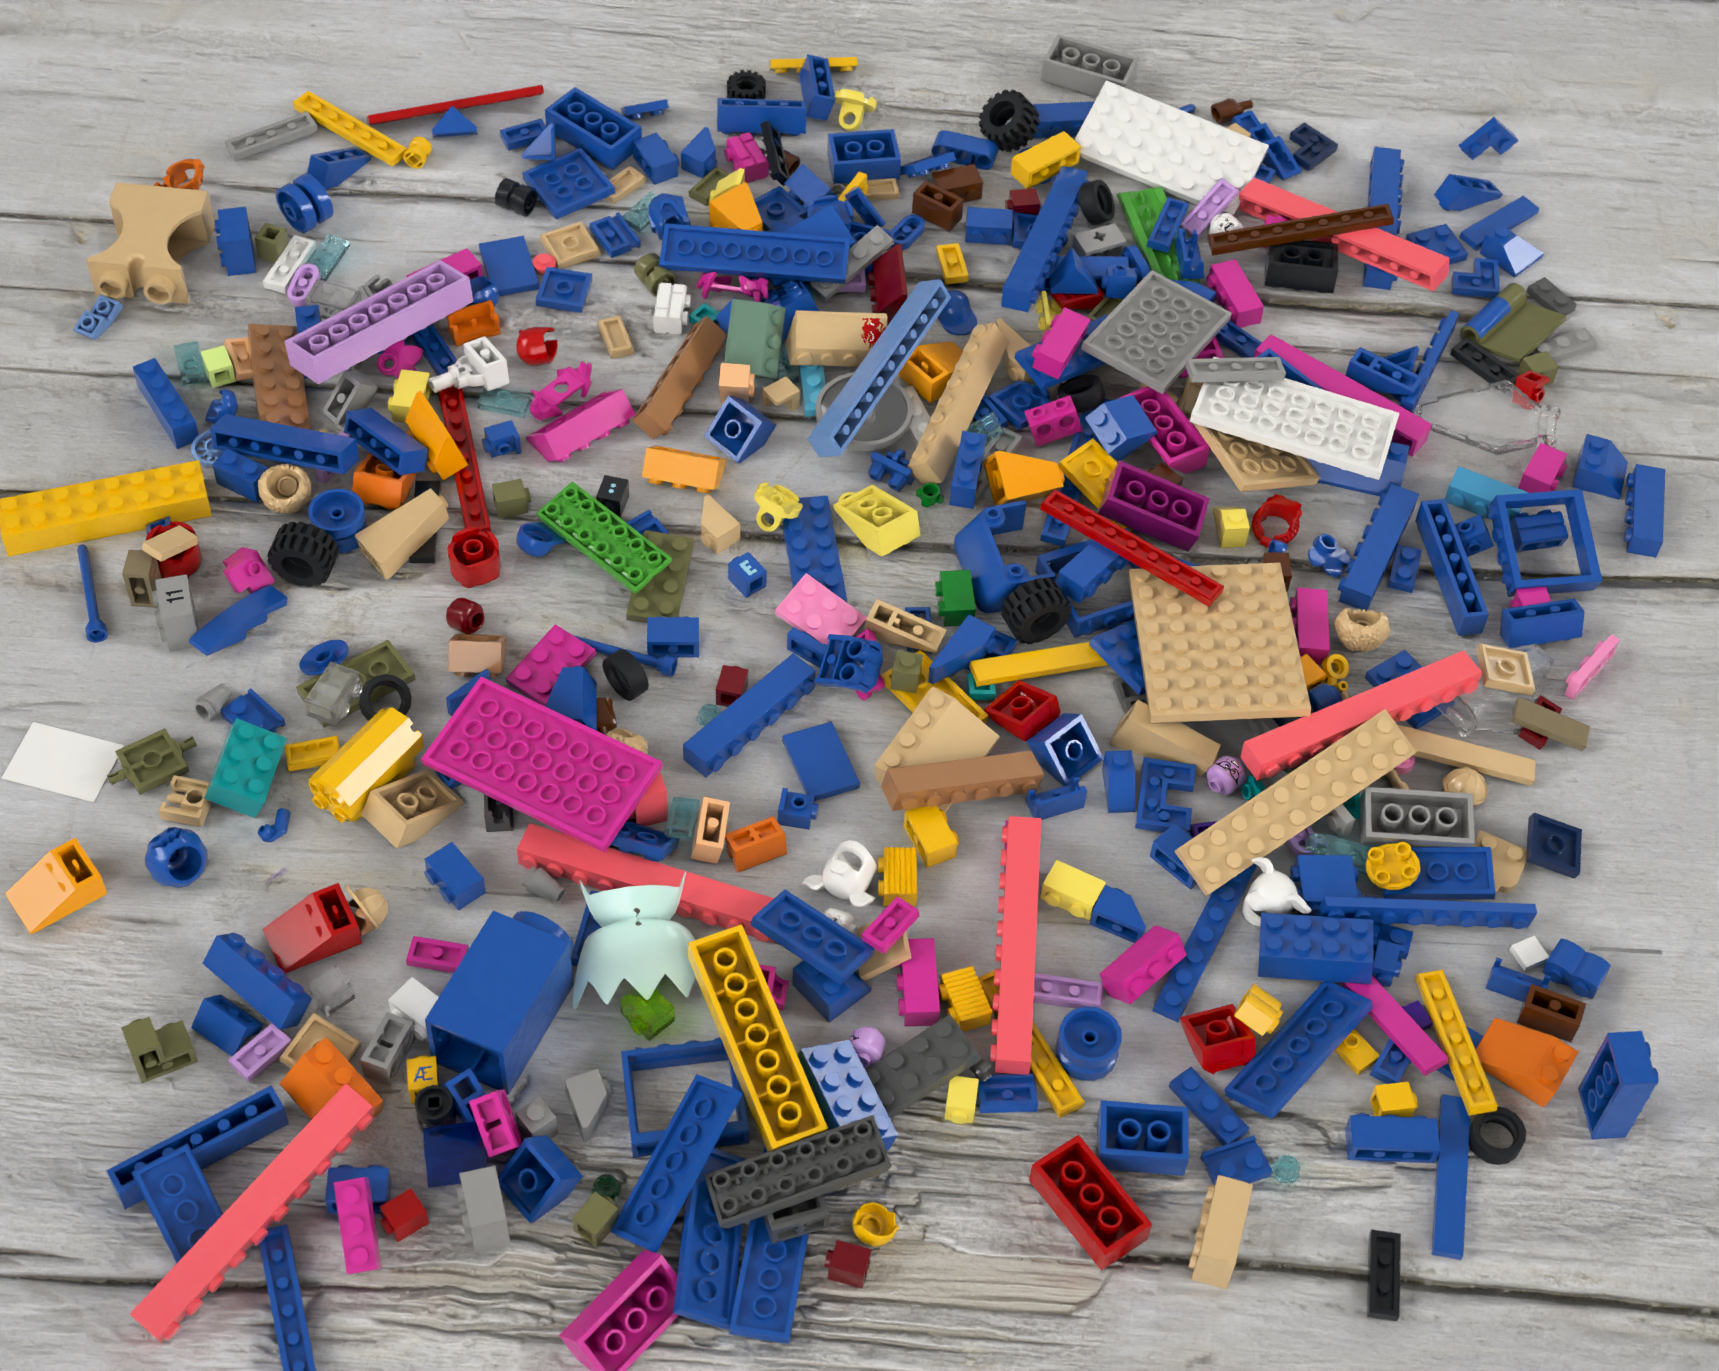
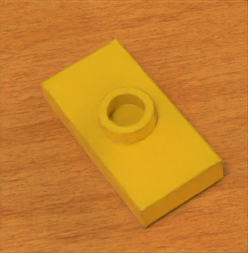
[284,735,340,772]
[1334,1029,1380,1075]

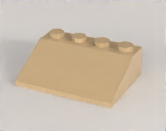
[874,686,1000,814]

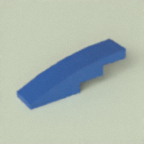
[1231,110,1302,180]
[189,585,288,656]

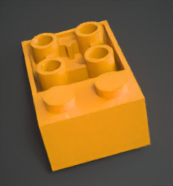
[899,341,963,403]
[5,838,107,935]

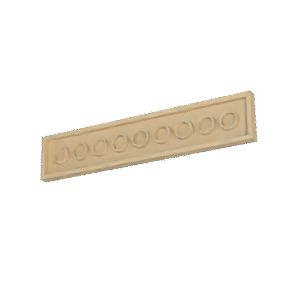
[1174,709,1417,896]

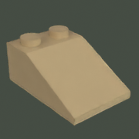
[361,768,464,849]

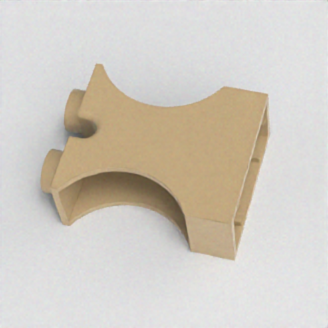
[87,182,215,304]

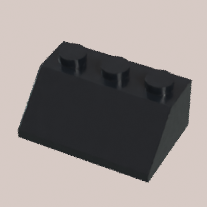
[1264,240,1338,294]

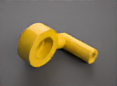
[1321,654,1349,693]

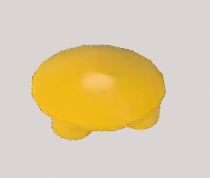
[1365,842,1420,890]

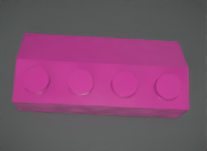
[1117,386,1210,474]
[526,389,636,463]
[559,1250,679,1371]

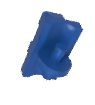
[868,449,915,492]

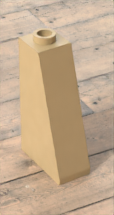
[354,488,449,580]
[1109,700,1221,776]

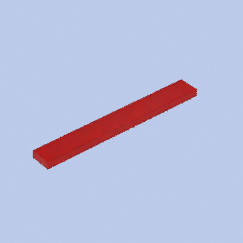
[366,85,544,125]
[438,386,492,533]
[1040,489,1224,607]

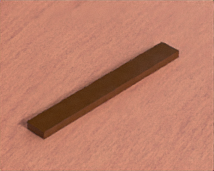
[1207,204,1394,256]

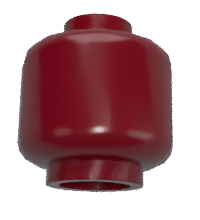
[446,598,485,634]

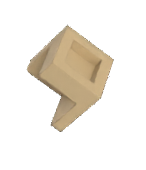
[762,377,800,411]

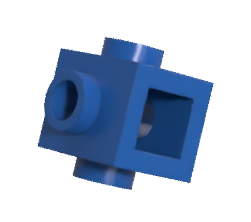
[1455,514,1494,557]

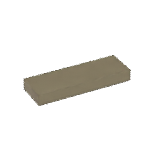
[1511,697,1590,751]

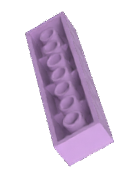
[284,260,473,384]

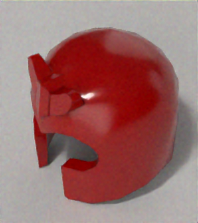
[516,327,558,366]

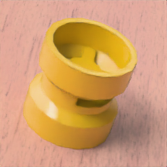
[403,137,432,169]

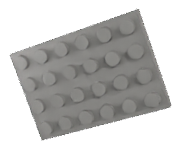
[1081,270,1232,394]

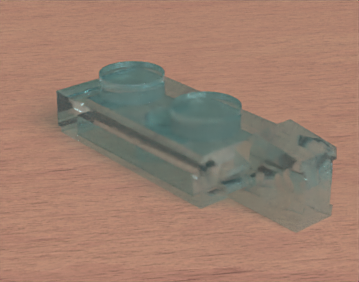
[1305,833,1373,875]

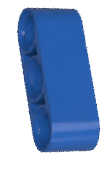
[931,130,999,170]

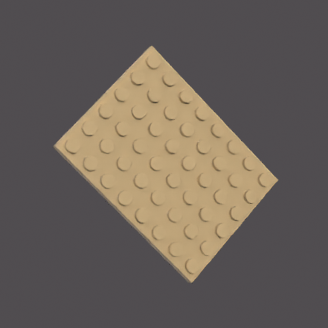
[1128,563,1311,723]

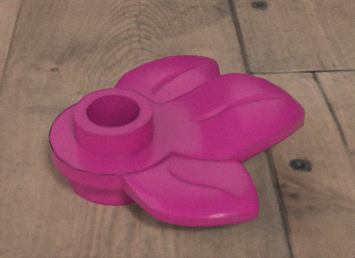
[377,340,423,379]

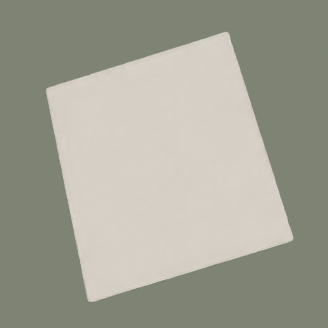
[2,722,124,802]

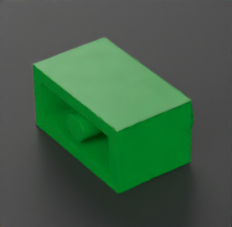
[935,570,976,627]

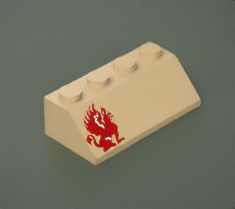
[785,311,888,367]

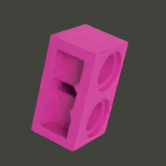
[1024,395,1082,447]
[469,1090,523,1158]

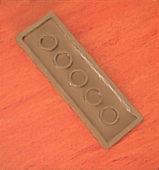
[247,324,310,430]

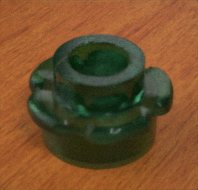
[592,1174,621,1200]

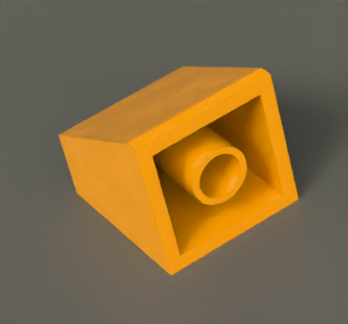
[709,182,762,231]
[983,451,1064,506]

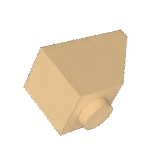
[700,494,740,554]

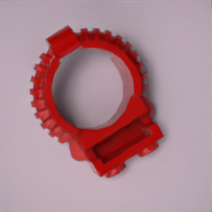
[1252,494,1302,548]

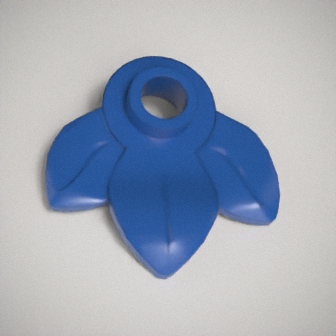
[1308,534,1352,577]

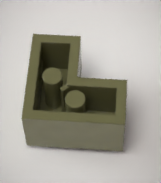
[121,1017,198,1083]

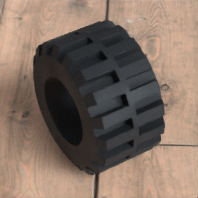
[979,89,1040,152]
[267,521,339,587]
[1001,577,1072,644]

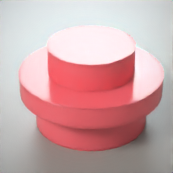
[532,253,556,275]

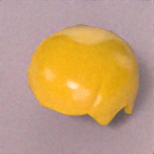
[852,1202,899,1247]

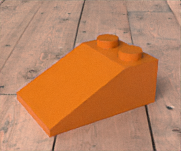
[352,453,418,510]
[1476,1018,1579,1108]

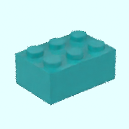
[204,718,287,818]

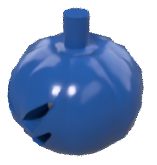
[145,827,208,888]

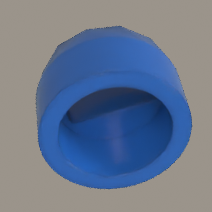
[1268,540,1288,553]

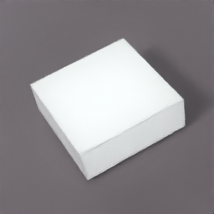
[1509,936,1549,972]

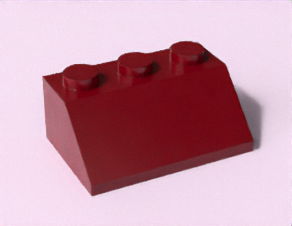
[868,244,908,326]

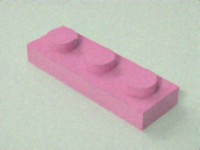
[1564,634,1620,700]

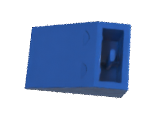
[761,279,819,340]

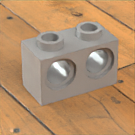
[360,1012,416,1086]

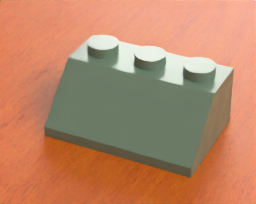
[724,299,786,379]

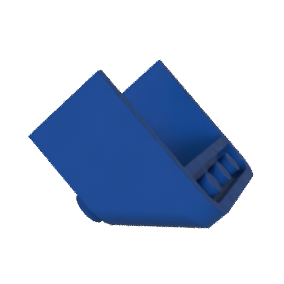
[954,500,1056,613]

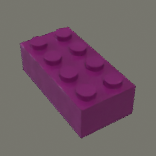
[1098,460,1210,552]

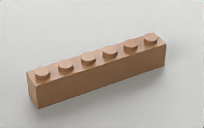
[632,316,727,439]
[881,751,1044,811]

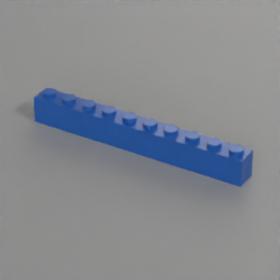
[1001,166,1090,313]

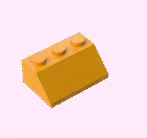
[405,390,468,480]
[642,445,727,493]

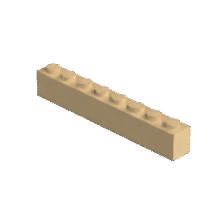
[907,322,1009,485]

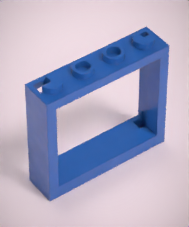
[1488,489,1602,597]
[1035,528,1141,638]
[621,1037,749,1158]

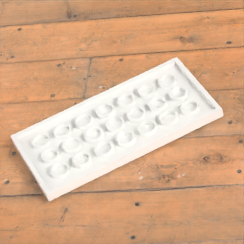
[1075,80,1269,216]
[1189,357,1399,480]

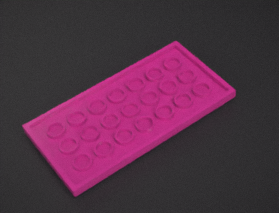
[421,677,663,853]

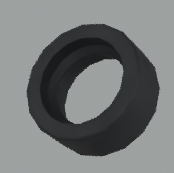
[1079,179,1115,225]
[1057,374,1105,413]
[602,649,649,701]
[359,674,412,721]
[1469,1106,1526,1165]

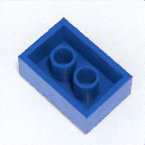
[827,129,901,184]
[1097,1100,1189,1176]

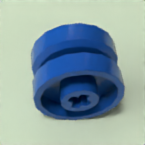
[275,173,334,234]
[308,488,367,553]
[1056,1007,1122,1081]

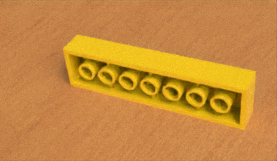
[0,460,212,557]
[687,924,828,1152]

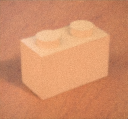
[719,363,755,403]
[690,797,730,864]

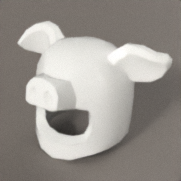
[802,840,876,908]
[1242,857,1312,926]

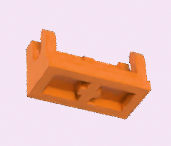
[447,300,501,346]
[725,816,787,873]

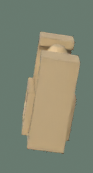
[159,775,212,827]

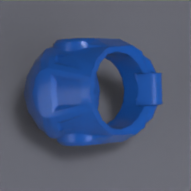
[647,193,691,240]

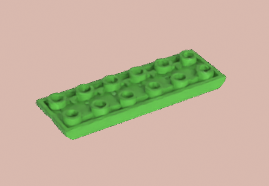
[1117,187,1201,284]
[536,481,673,594]

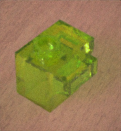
[620,989,675,1041]

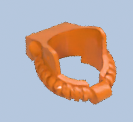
[154,159,205,190]

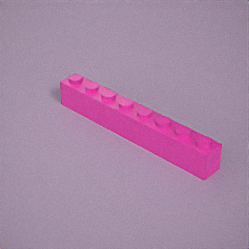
[1254,334,1432,457]

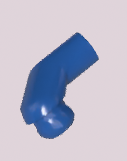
[258,808,291,842]

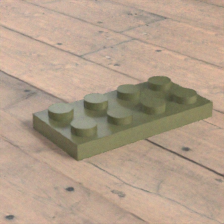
[626,530,694,623]
[296,640,416,728]

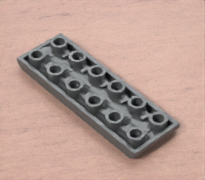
[704,1115,892,1228]

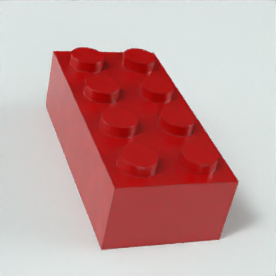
[1029,1134,1152,1271]

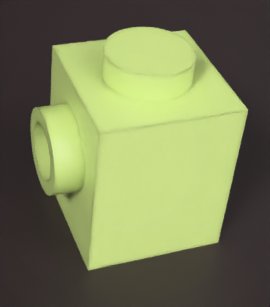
[201,345,236,388]

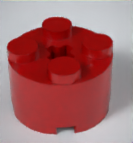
[145,521,202,579]
[447,527,501,588]

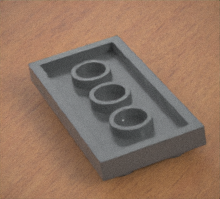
[865,1014,981,1119]

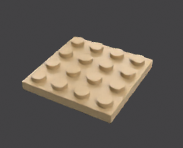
[1193,423,1320,492]

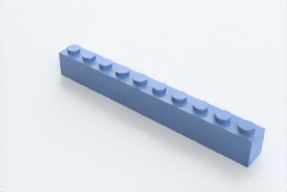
[807,279,951,457]

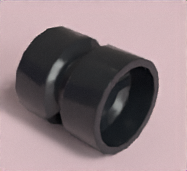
[495,178,538,217]
[415,1085,456,1138]

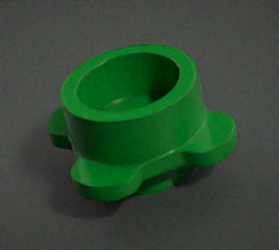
[916,483,944,507]

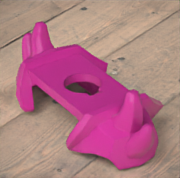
[697,272,769,302]
[530,361,592,421]

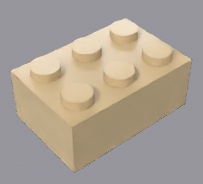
[1188,1175,1253,1289]

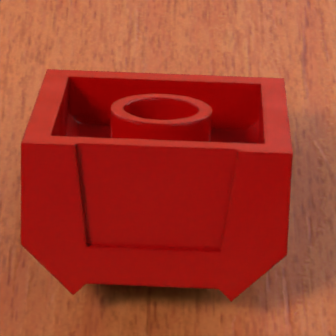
[983,680,1061,742]
[1179,1004,1256,1075]

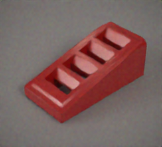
[1050,286,1104,309]

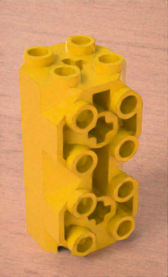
[308,707,424,823]

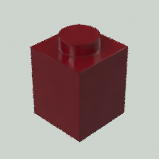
[1005,188,1040,215]
[716,665,748,707]
[824,1240,872,1289]

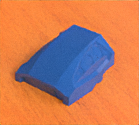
[814,634,883,693]

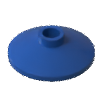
[299,640,349,675]

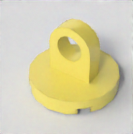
[834,89,877,131]
[754,482,803,532]

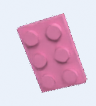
[775,573,867,645]

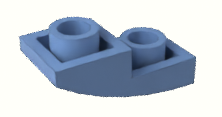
[73,294,123,340]

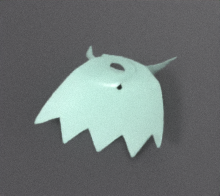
[573,871,696,1009]

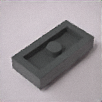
[1526,277,1577,315]

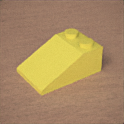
[833,484,921,557]

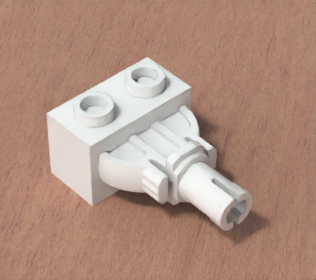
[429,336,509,393]

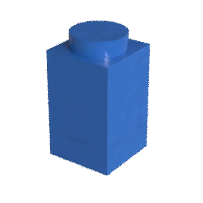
[425,910,573,1095]

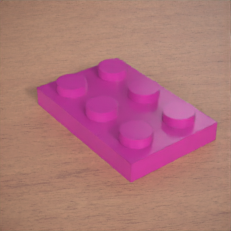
[505,624,596,706]

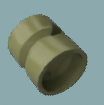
[634,253,676,297]

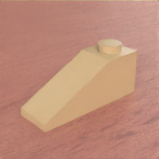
[996,318,1034,383]
[865,599,947,653]

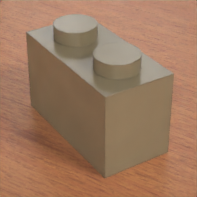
[122,550,162,608]

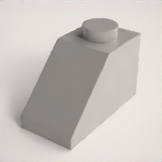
[322,371,378,425]
[564,1068,611,1142]

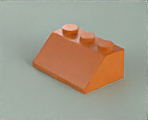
[280,1037,383,1131]

